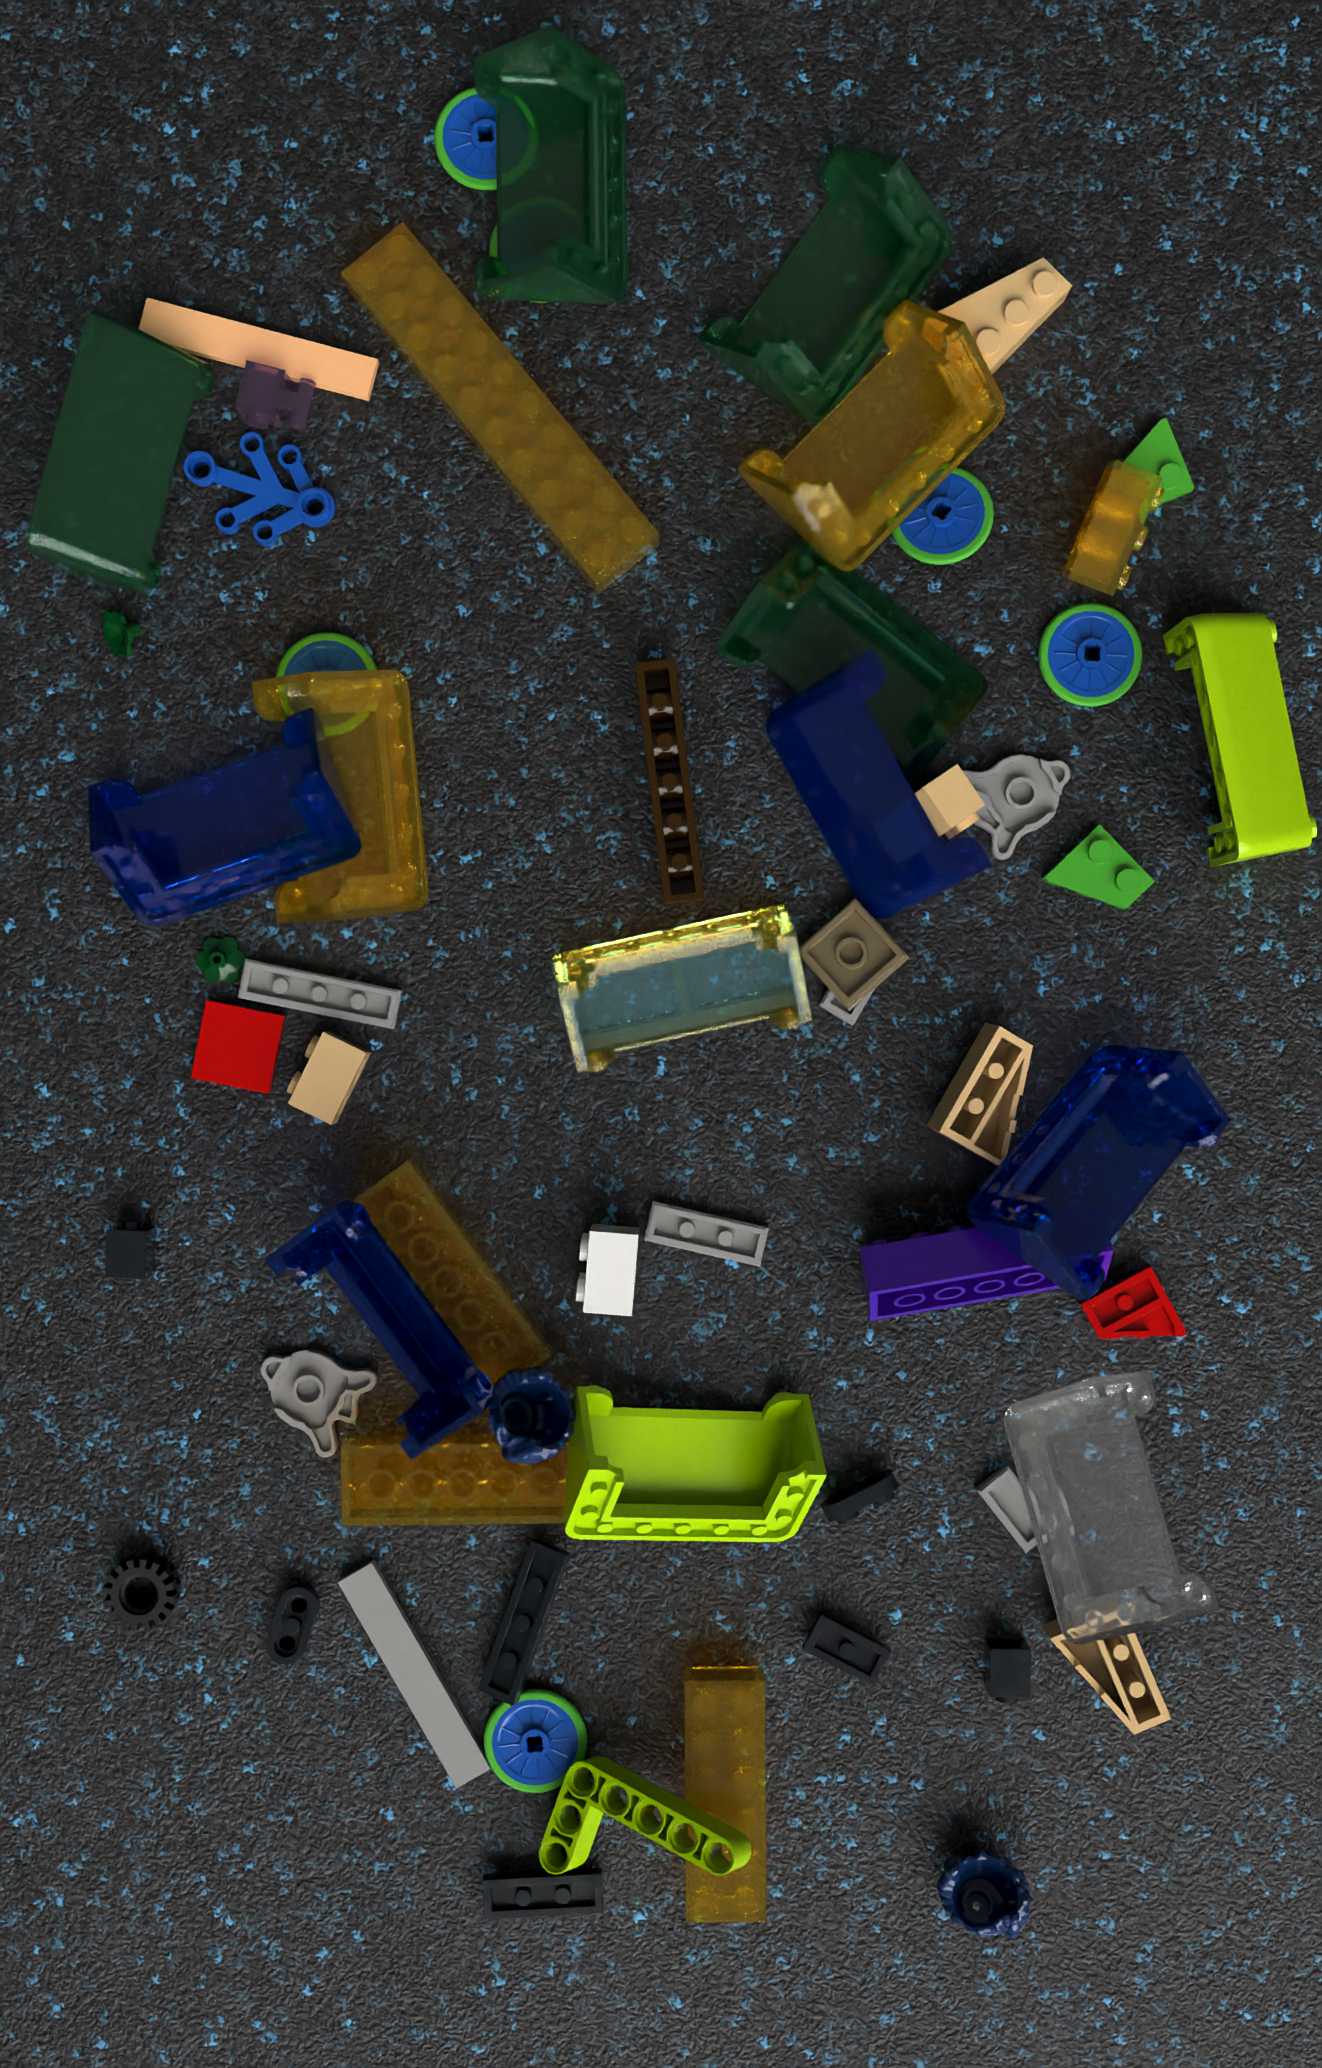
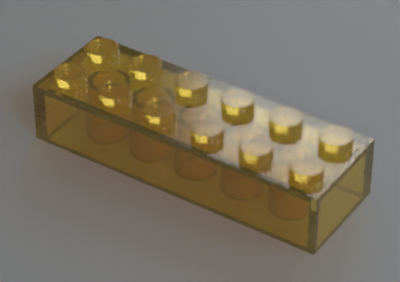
[343,1157,553,1403]
[341,1434,570,1526]
[684,1666,767,1923]

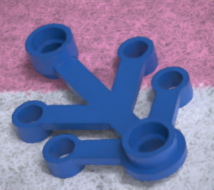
[183,432,335,547]

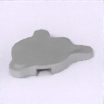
[962,754,1070,860]
[260,1349,378,1458]

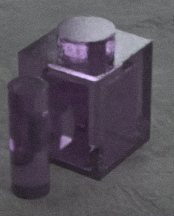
[235,360,316,430]

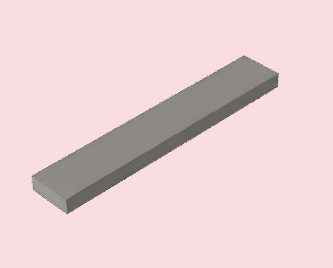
[338,1559,491,1789]

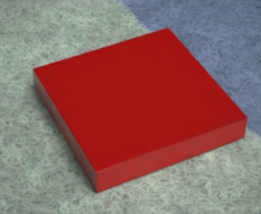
[191,1000,286,1094]

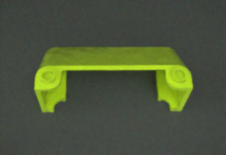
[1163,613,1317,867]
[564,1385,827,1542]

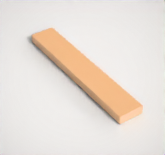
[137,298,379,401]

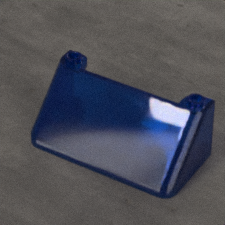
[766,648,992,919]
[88,707,361,925]
[965,1045,1231,1300]
[265,1200,494,1460]

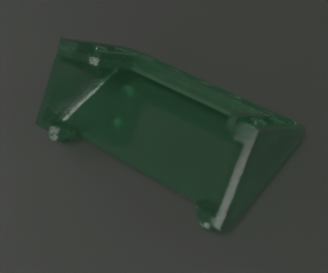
[474,25,628,305]
[697,144,953,425]
[27,311,215,597]
[713,539,988,798]

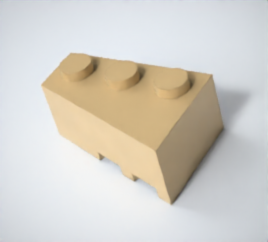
[924,257,1072,386]
[876,764,985,861]
[926,1022,1033,1170]
[1042,1595,1171,1735]

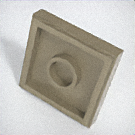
[796,898,909,1011]

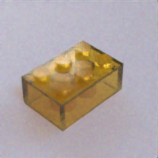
[1061,460,1165,596]

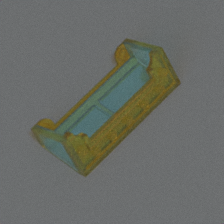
[552,903,812,1073]

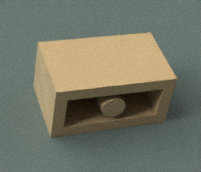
[287,1031,371,1125]

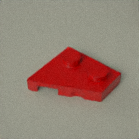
[1078,1265,1188,1339]

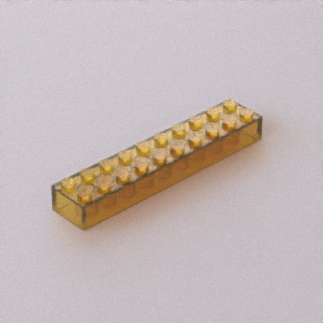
[340,222,659,594]

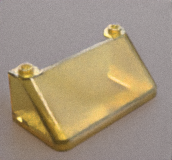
[737,300,1005,572]
[252,670,428,923]

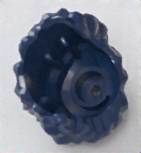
[486,1365,576,1464]
[937,1849,1031,1939]

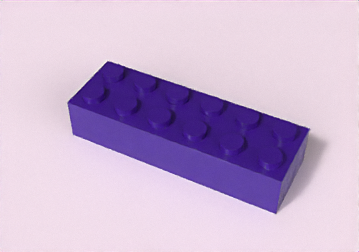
[860,1205,1113,1321]

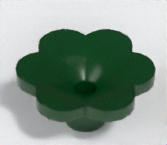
[102,609,141,657]
[196,937,247,984]

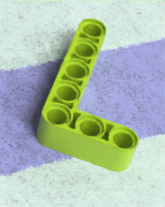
[539,1756,752,1876]

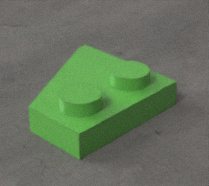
[1103,418,1195,522]
[1042,824,1155,910]

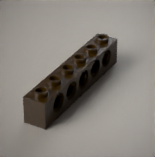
[635,658,704,907]

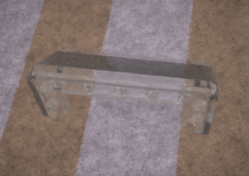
[1004,1370,1220,1644]

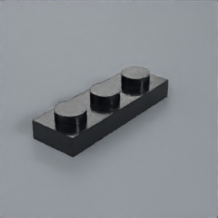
[482,1868,604,1920]

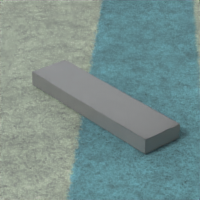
[238,959,403,1029]

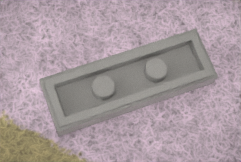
[644,1201,769,1267]

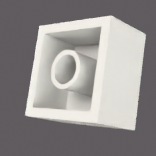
[576,1224,639,1316]

